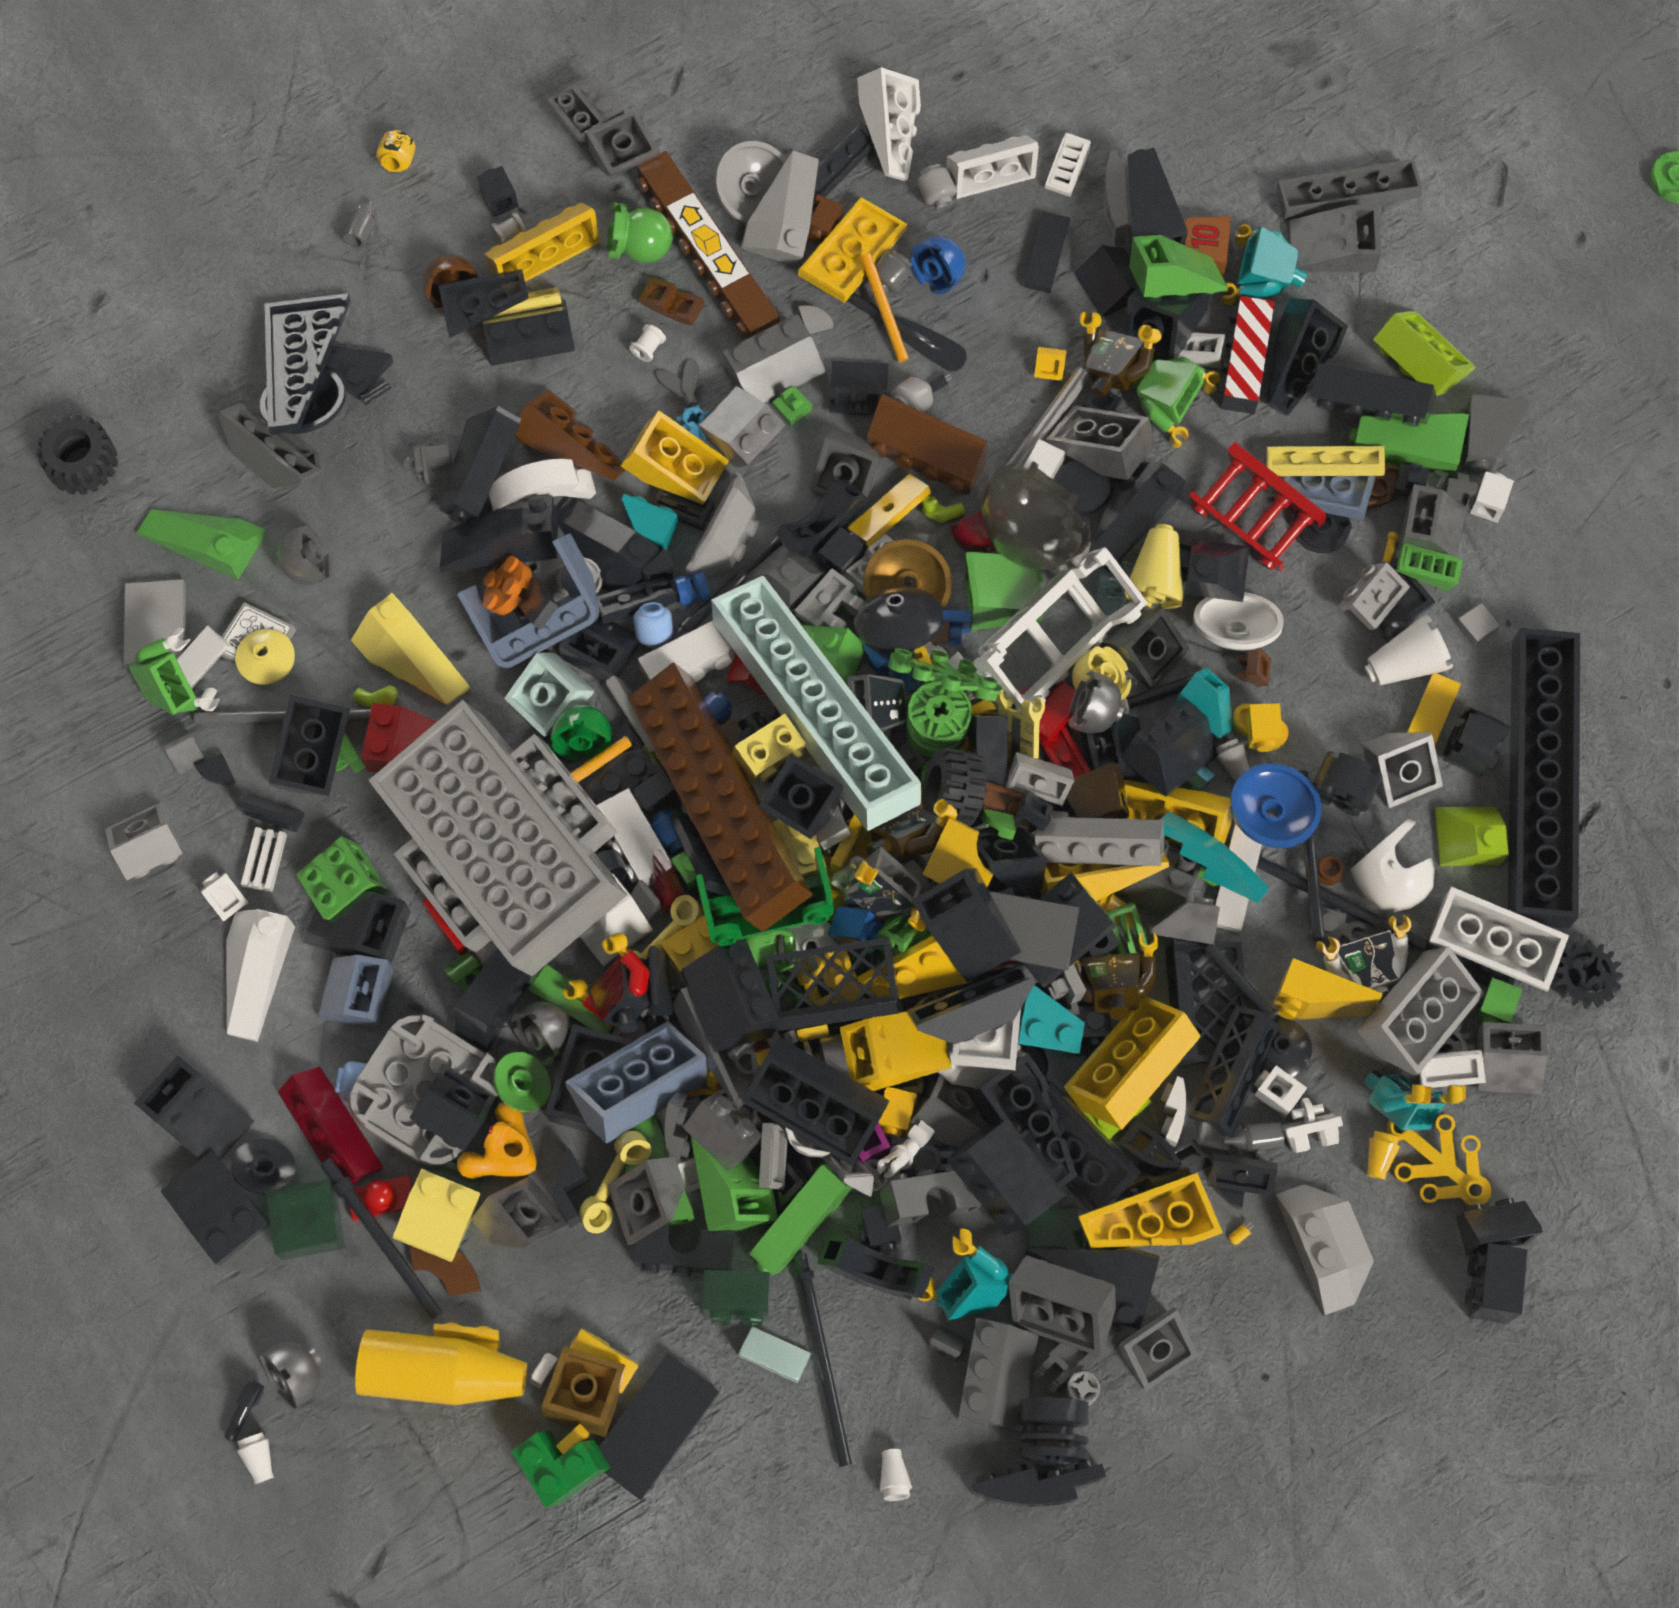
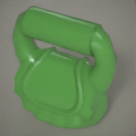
[745,929,797,971]

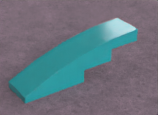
[1160,811,1269,904]

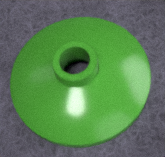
[493,1052,551,1112]

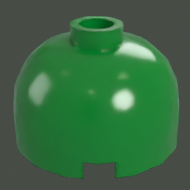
[551,705,612,761]

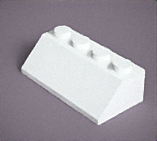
[1429,887,1569,992]

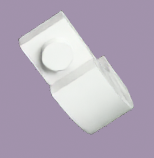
[489,459,596,511]

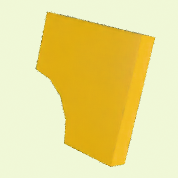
[923,818,993,887]

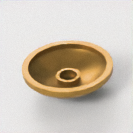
[863,539,952,610]

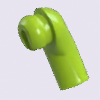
[922,496,966,523]
[352,685,399,709]

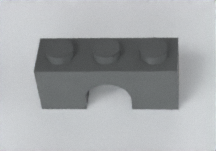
[879,1166,982,1227]

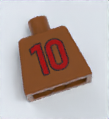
[1185,216,1231,277]

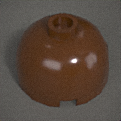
[423,254,479,311]

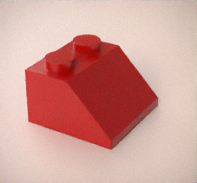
[361,703,436,773]

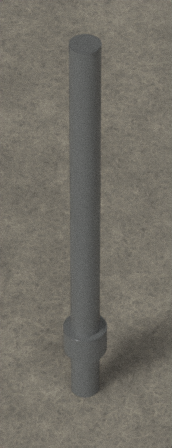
[194,706,371,724]

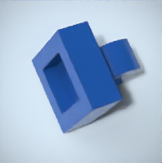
[943,610,971,644]

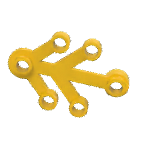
[1386,1114,1491,1205]

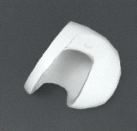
[1351,819,1435,912]

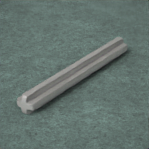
[1003,367,1090,481]

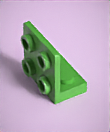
[297,836,388,920]

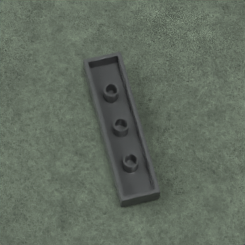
[1276,159,1422,220]

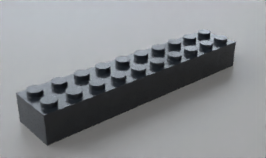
[1508,628,1580,929]

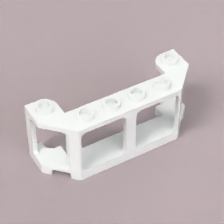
[973,547,1147,714]

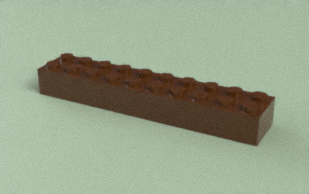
[627,662,813,932]

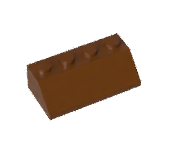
[867,394,987,495]

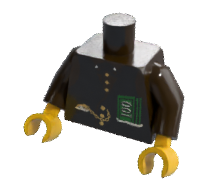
[1080,312,1161,398]
[866,799,957,864]
[1073,932,1158,1020]

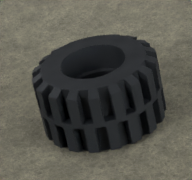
[36,415,118,495]
[922,747,987,827]

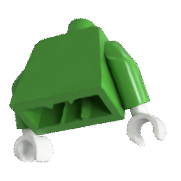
[129,627,220,715]

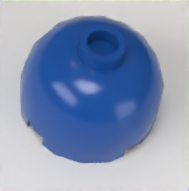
[910,236,966,294]

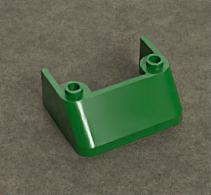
[696,847,834,946]

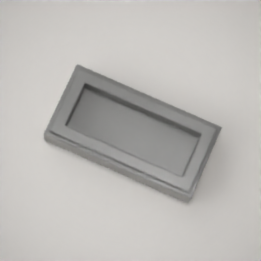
[759,1123,787,1190]

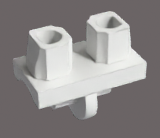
[1281,1097,1343,1153]

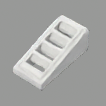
[1045,133,1091,197]
[1178,332,1228,369]

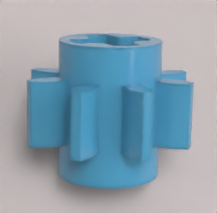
[677,405,710,440]

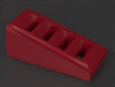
[652,848,685,914]

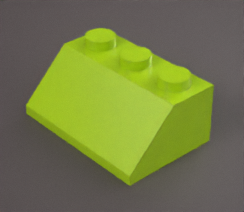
[1373,310,1476,396]

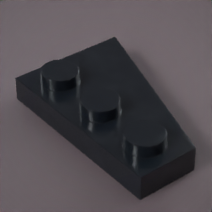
[439,269,529,338]
[567,747,657,805]

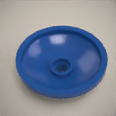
[1230,764,1322,848]

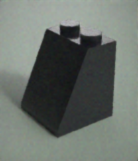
[1124,287,1210,361]

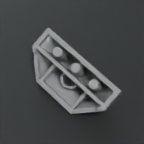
[686,472,759,578]
[1275,1184,1374,1316]

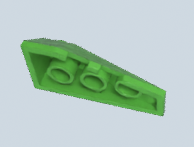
[137,509,267,580]

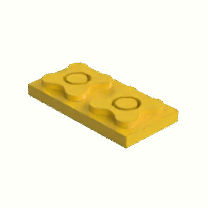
[798,197,907,303]

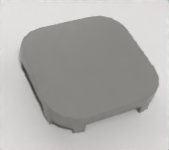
[349,1014,498,1166]

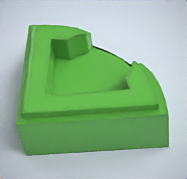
[981,809,1016,840]

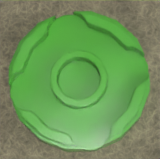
[1649,151,1679,204]

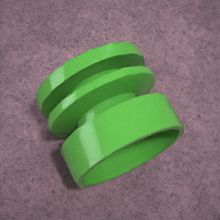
[906,681,972,758]

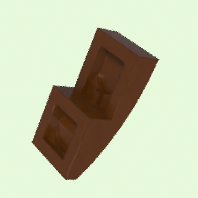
[638,277,704,326]

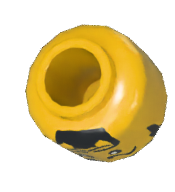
[376,130,416,172]

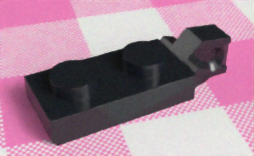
[1124,1140,1211,1198]

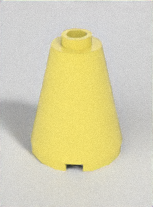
[1124,524,1183,609]

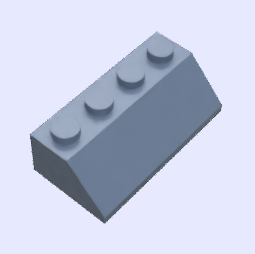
[566,1021,708,1144]

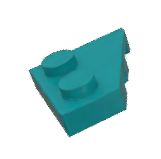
[1018,985,1085,1054]

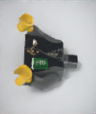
[844,847,926,932]

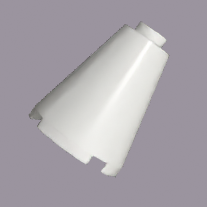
[1364,615,1453,685]

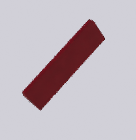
[278,1067,383,1185]

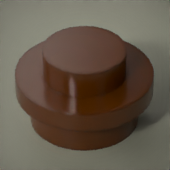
[1317,855,1345,886]

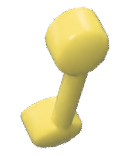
[629,895,703,959]
[579,1131,652,1234]

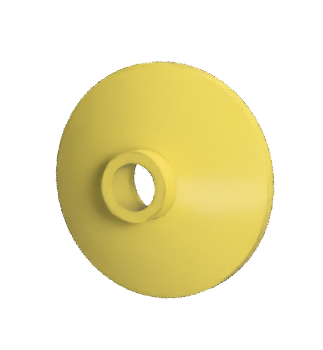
[235,629,295,685]

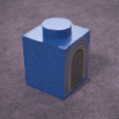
[828,906,883,952]

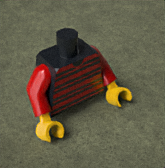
[563,933,650,1033]

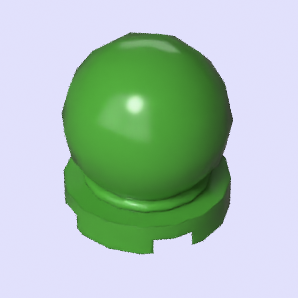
[606,202,673,264]

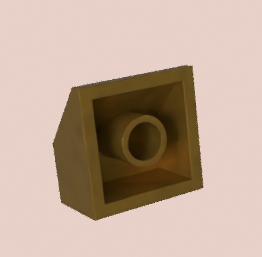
[542,1346,626,1437]

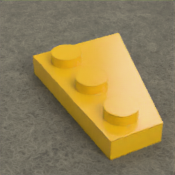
[858,935,972,999]

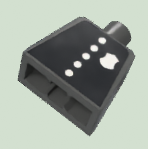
[847,675,913,731]

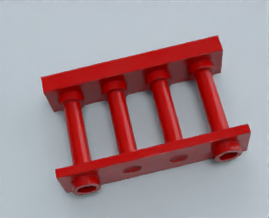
[1189,442,1326,572]

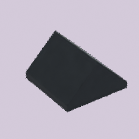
[1075,245,1139,317]
[758,753,843,839]

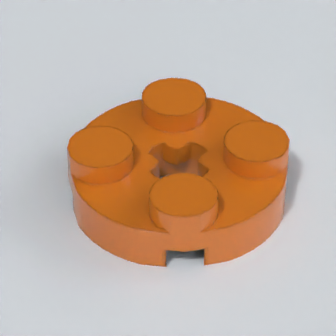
[482,556,532,615]

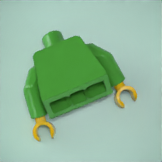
[1131,357,1220,448]

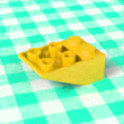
[840,1012,952,1091]

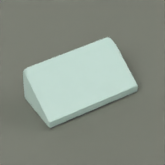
[738,1327,811,1384]

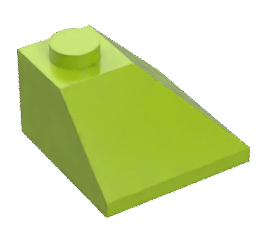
[1434,806,1508,866]

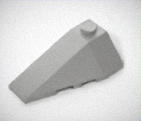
[741,150,819,266]

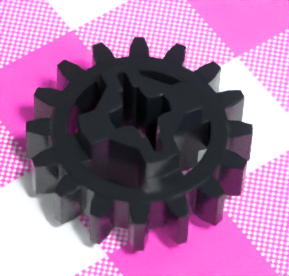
[1554,940,1623,1009]

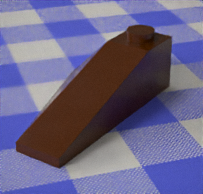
[515,390,626,481]

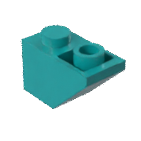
[622,494,679,552]
[1175,668,1234,739]

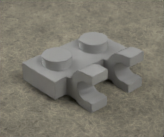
[795,569,864,628]

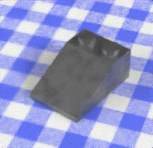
[1046,405,1155,480]

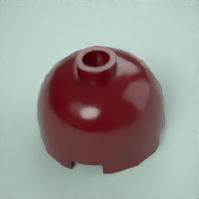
[948,502,1008,553]

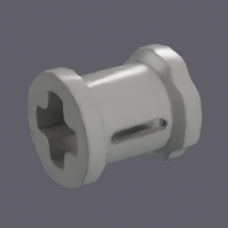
[490,212,526,245]

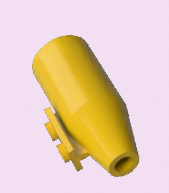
[355,1322,527,1406]

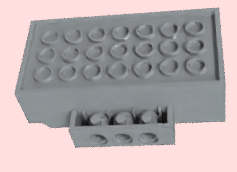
[368,700,627,976]

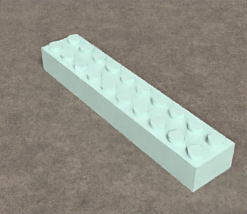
[711,576,921,831]

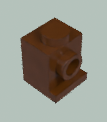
[808,195,843,243]

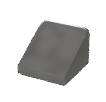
[163,733,206,774]

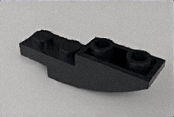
[970,1460,1106,1507]

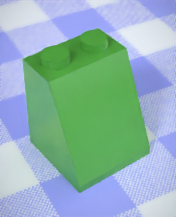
[963,552,1047,631]

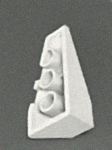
[857,67,921,181]
[226,909,295,1042]

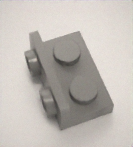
[1338,562,1410,630]

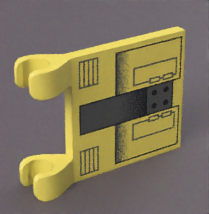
[996,687,1045,768]

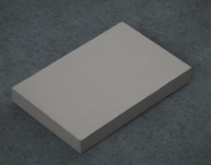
[124,579,186,668]

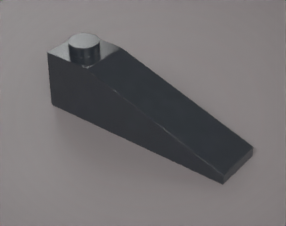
[556,497,660,593]

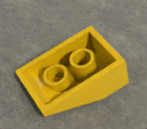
[620,410,729,504]
[1272,958,1383,1020]

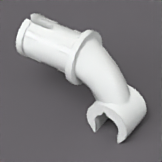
[877,1120,935,1178]

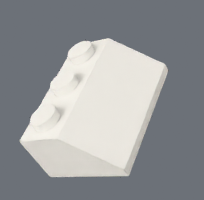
[947,135,1039,199]

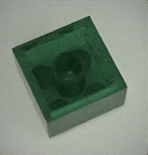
[266,1179,345,1261]
[702,1270,771,1326]

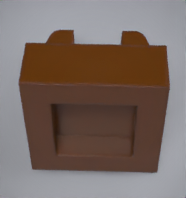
[1236,648,1271,687]

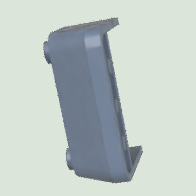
[457,534,599,668]

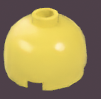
[1072,646,1131,701]

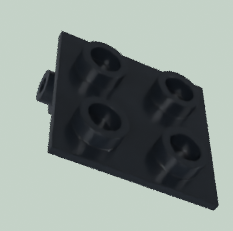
[829,361,889,415]

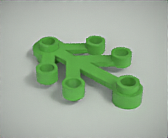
[888,648,1002,701]

